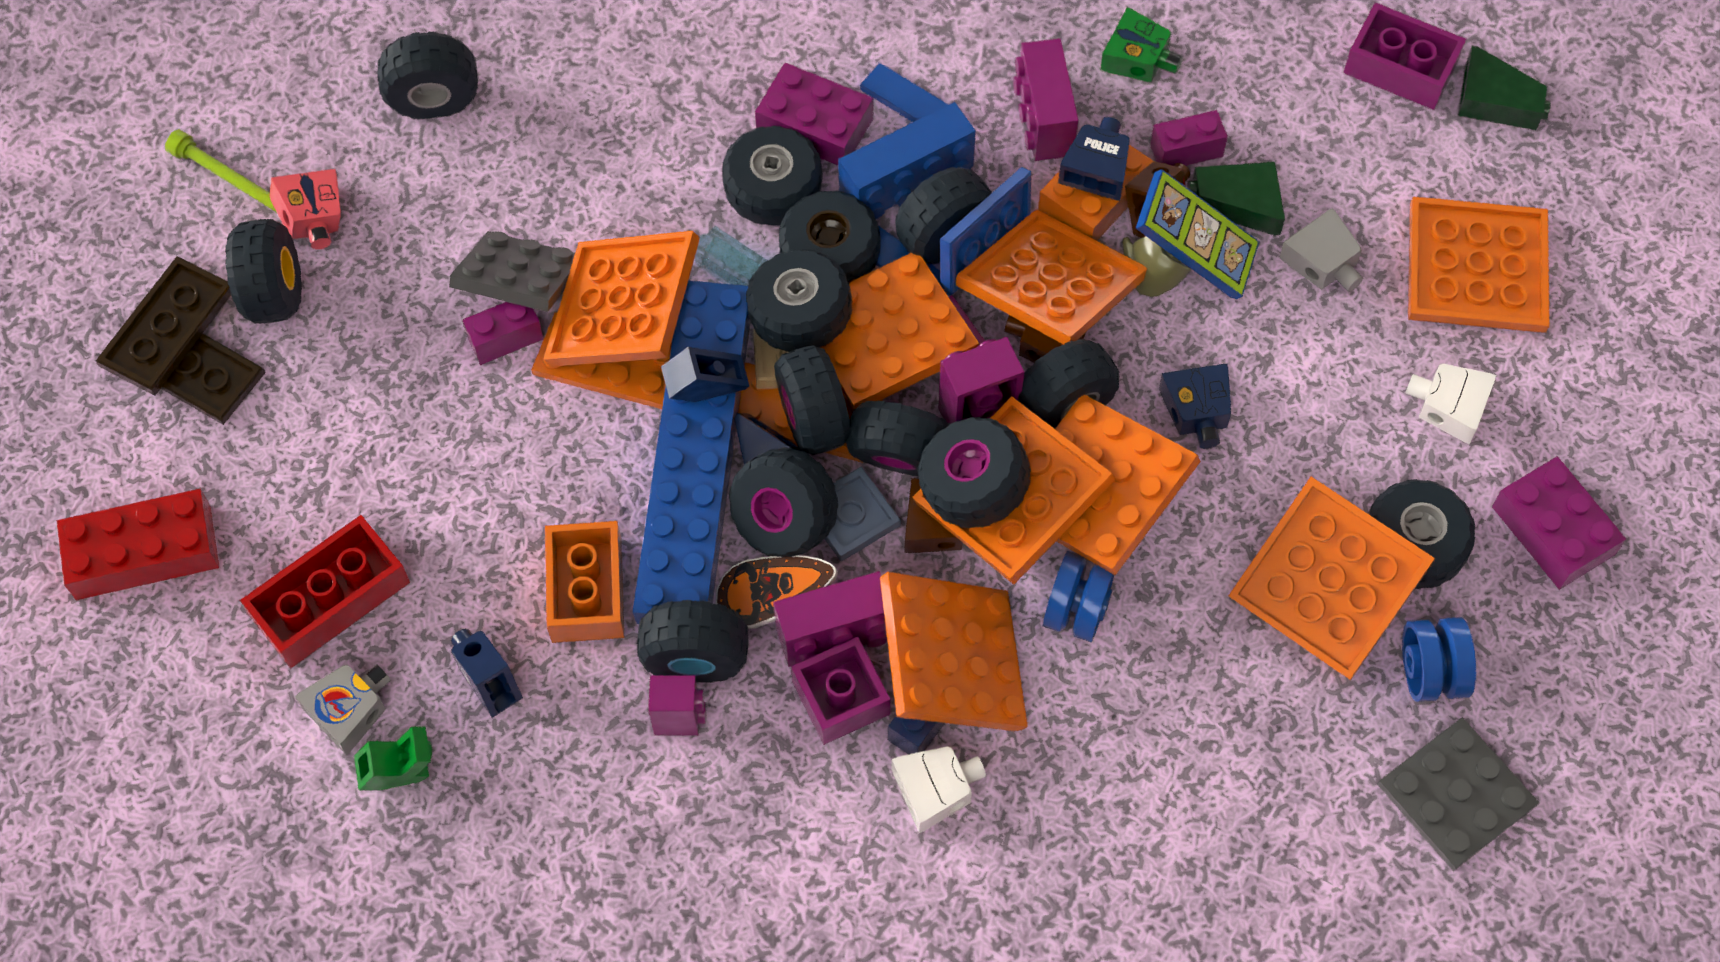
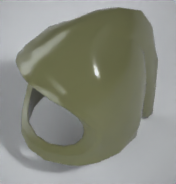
[1123,236,1191,297]

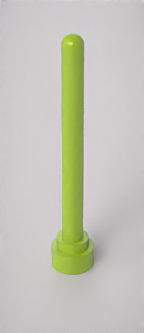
[165,129,277,213]

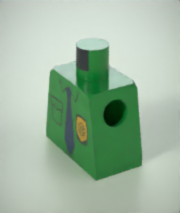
[1100,7,1183,83]

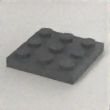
[449,231,575,312]
[1377,717,1540,872]

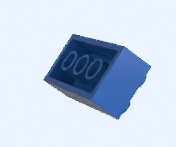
[838,102,976,220]

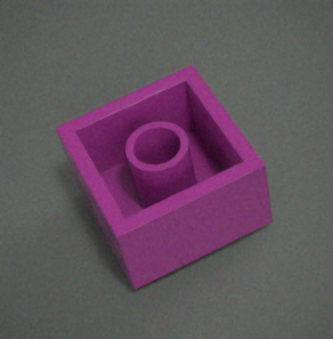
[791,637,891,745]

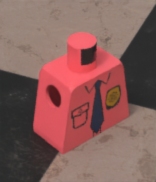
[269,169,341,250]

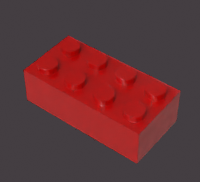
[56,488,220,600]
[240,515,410,669]

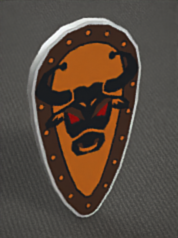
[716,556,838,629]

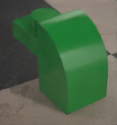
[354,726,432,791]

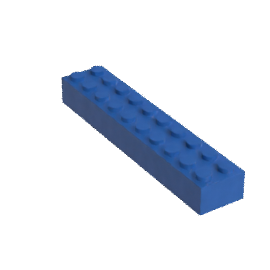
[632,280,751,624]

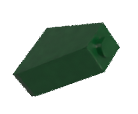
[1458,46,1551,130]
[1187,162,1285,235]

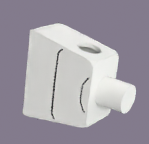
[1405,364,1496,444]
[892,746,986,833]

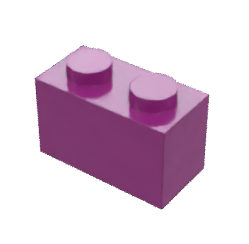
[1150,110,1228,166]
[462,302,544,365]
[648,676,706,736]

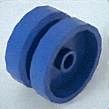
[1043,551,1115,643]
[1402,617,1476,702]

